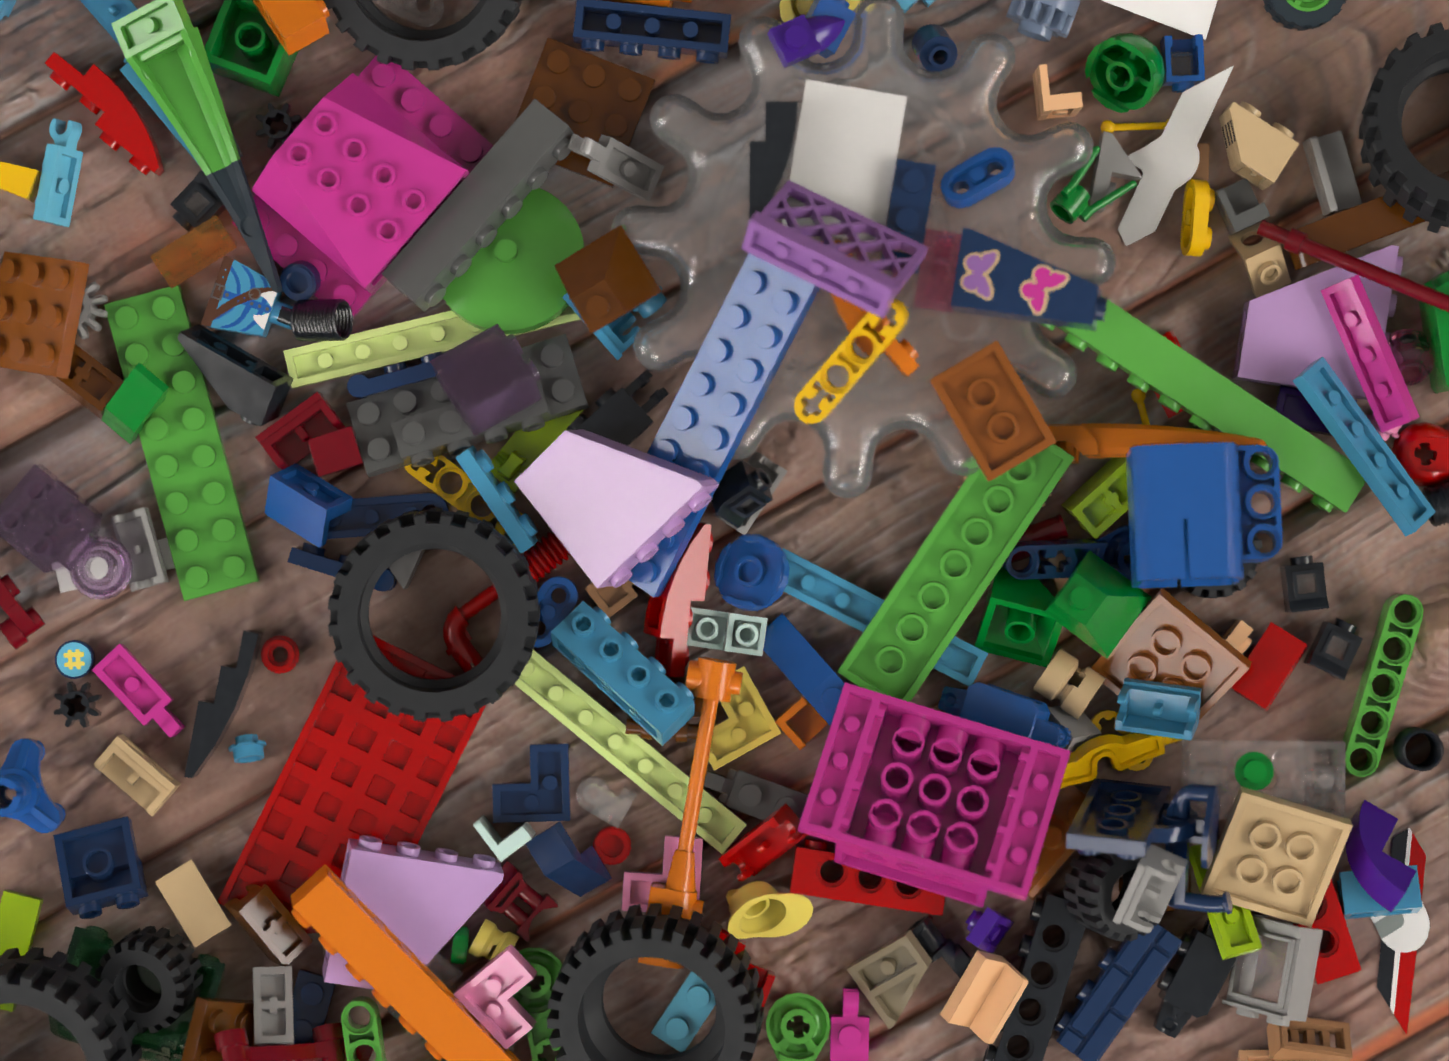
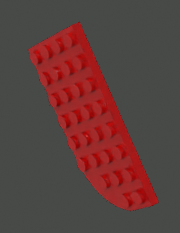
[217,634,487,934]

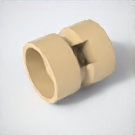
[1033,648,1106,720]

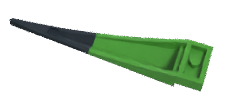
[111,0,282,293]

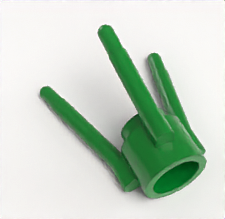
[1050,145,1137,224]

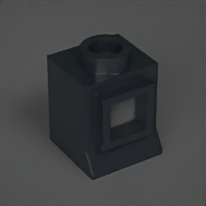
[170,171,226,234]
[711,460,773,528]
[1280,555,1329,613]
[1303,618,1363,680]

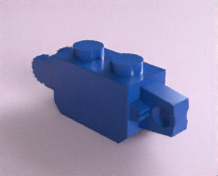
[938,682,1072,748]

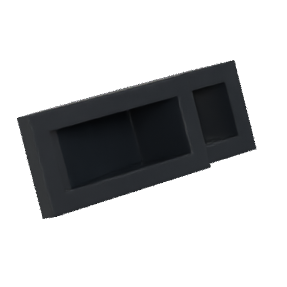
[749,101,798,220]

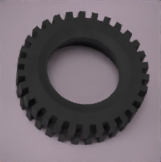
[547,903,764,1061]

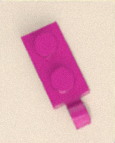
[92,643,186,738]
[829,988,870,1061]

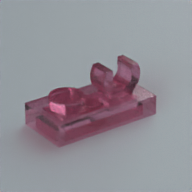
[913,228,962,313]

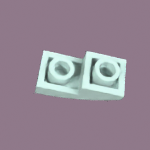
[687,607,768,656]

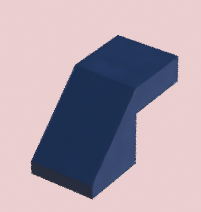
[526,822,612,897]

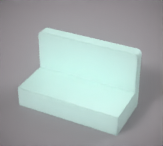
[473,815,536,862]

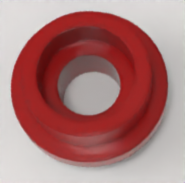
[261,635,300,674]

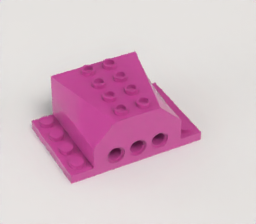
[231,55,493,318]
[798,682,1071,908]

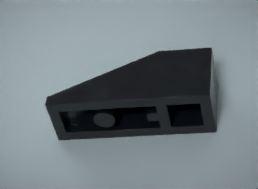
[177,324,294,427]

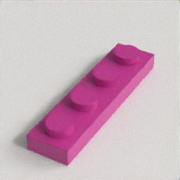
[1320,274,1420,433]

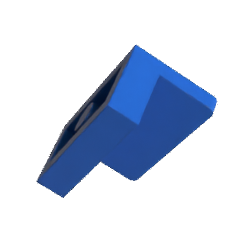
[265,463,353,547]

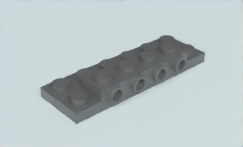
[346,334,589,478]

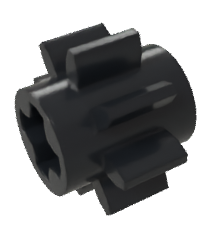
[256,103,303,150]
[54,681,102,728]

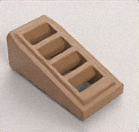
[1267,1017,1353,1061]

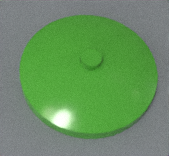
[443,188,585,334]

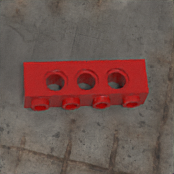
[789,839,946,916]
[1285,878,1362,985]

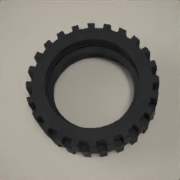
[323,0,522,71]
[1359,22,1449,234]
[328,508,540,722]
[0,947,142,1061]

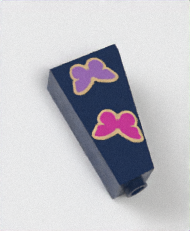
[950,228,1107,331]

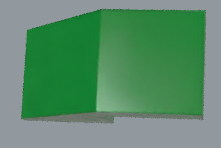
[101,362,169,445]

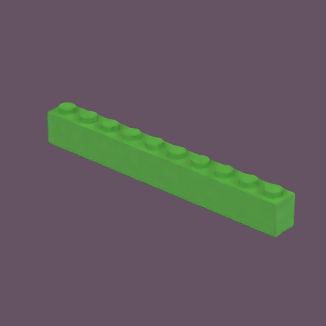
[1038,295,1366,513]

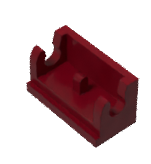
[255,392,346,470]

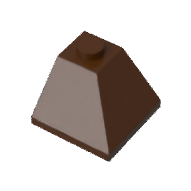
[554,225,662,334]

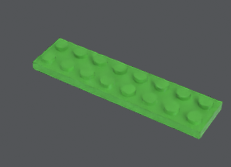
[104,285,260,601]
[837,444,1075,702]

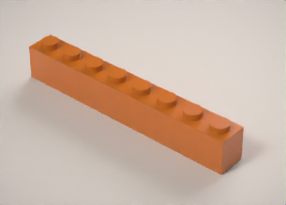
[291,864,521,1061]

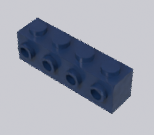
[573,0,731,64]

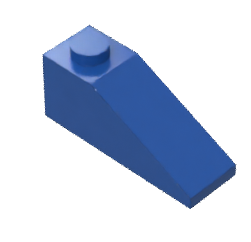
[763,613,845,726]

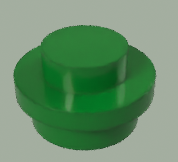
[1234,751,1274,791]

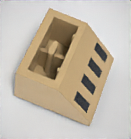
[1219,101,1299,191]

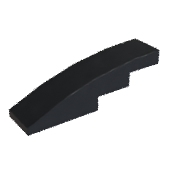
[184,630,263,778]

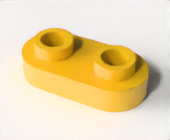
[1180,179,1215,257]

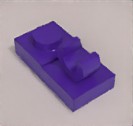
[966,907,1014,954]

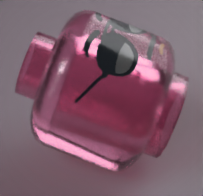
[1387,329,1435,386]

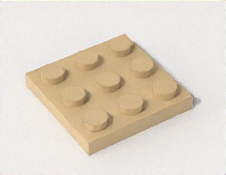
[1200,786,1353,928]

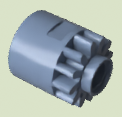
[1006,0,1081,42]

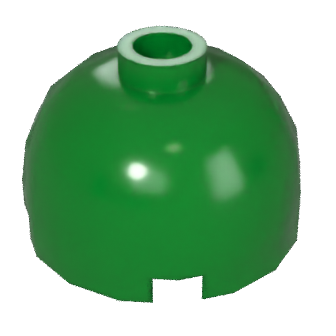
[1085,33,1165,113]

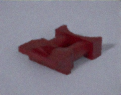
[483,860,558,941]

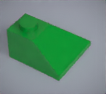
[1044,551,1152,659]
[974,566,1063,668]

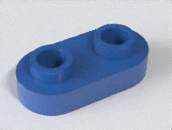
[941,147,1016,209]
[534,576,578,648]

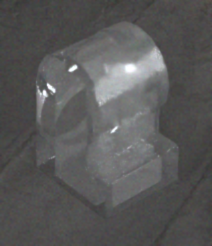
[576,776,638,828]

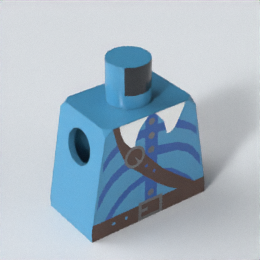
[200,255,293,338]

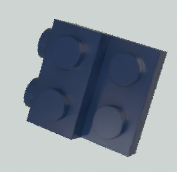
[53,816,148,919]

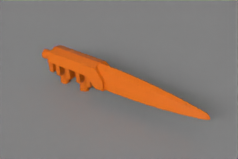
[1047,423,1267,482]

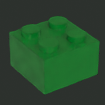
[204,0,298,97]

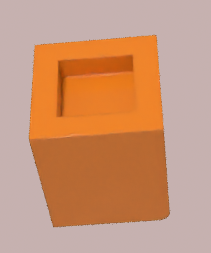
[774,695,828,751]

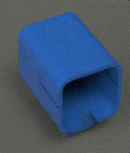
[1126,442,1283,588]

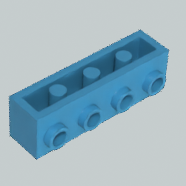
[551,601,695,746]

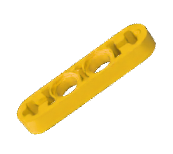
[794,298,909,424]
[404,455,523,545]

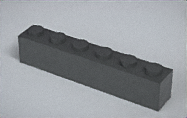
[381,99,574,312]

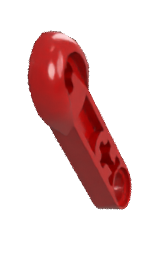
[1392,422,1449,487]

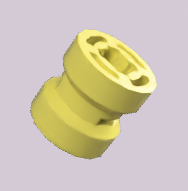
[468,919,520,961]

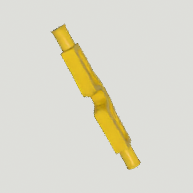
[1060,732,1183,789]

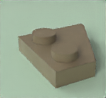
[847,930,932,1029]

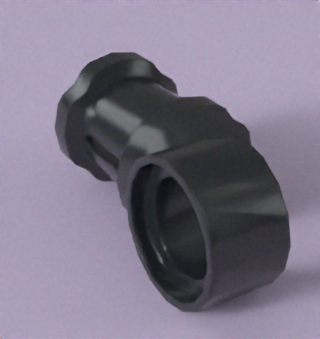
[907,914,972,979]

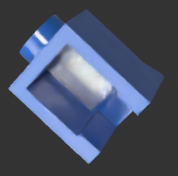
[1160,34,1205,93]

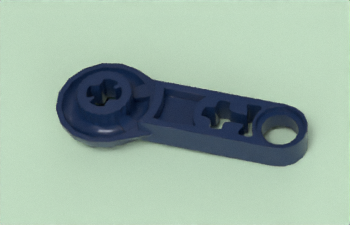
[1003,525,1131,581]

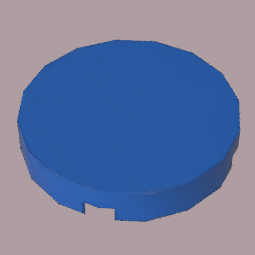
[714,534,790,611]

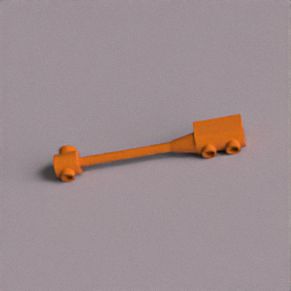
[638,657,743,969]

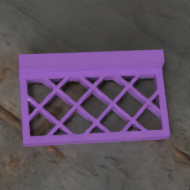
[742,180,929,318]

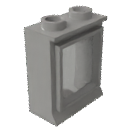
[1222,913,1323,1027]

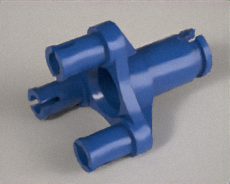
[0,738,66,833]

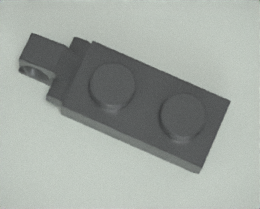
[704,768,808,820]

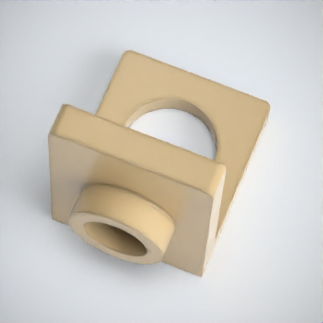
[1228,222,1291,298]

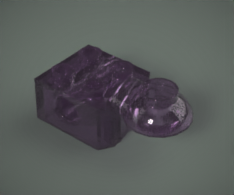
[0,464,133,600]

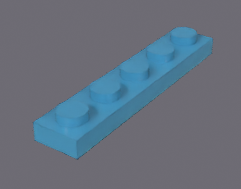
[1292,357,1435,537]

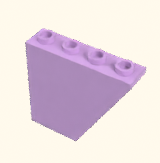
[1232,245,1403,400]
[514,429,719,588]
[322,835,504,989]

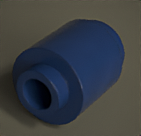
[912,24,958,73]

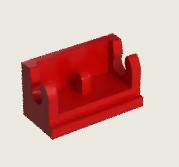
[1231,622,1308,712]
[718,803,809,882]

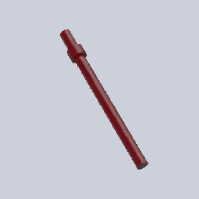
[1257,220,1449,312]

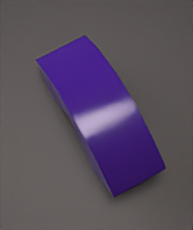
[1345,800,1416,912]

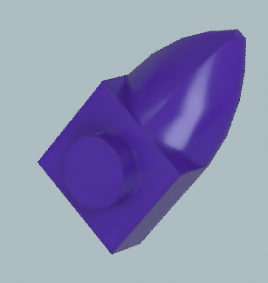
[767,14,845,68]

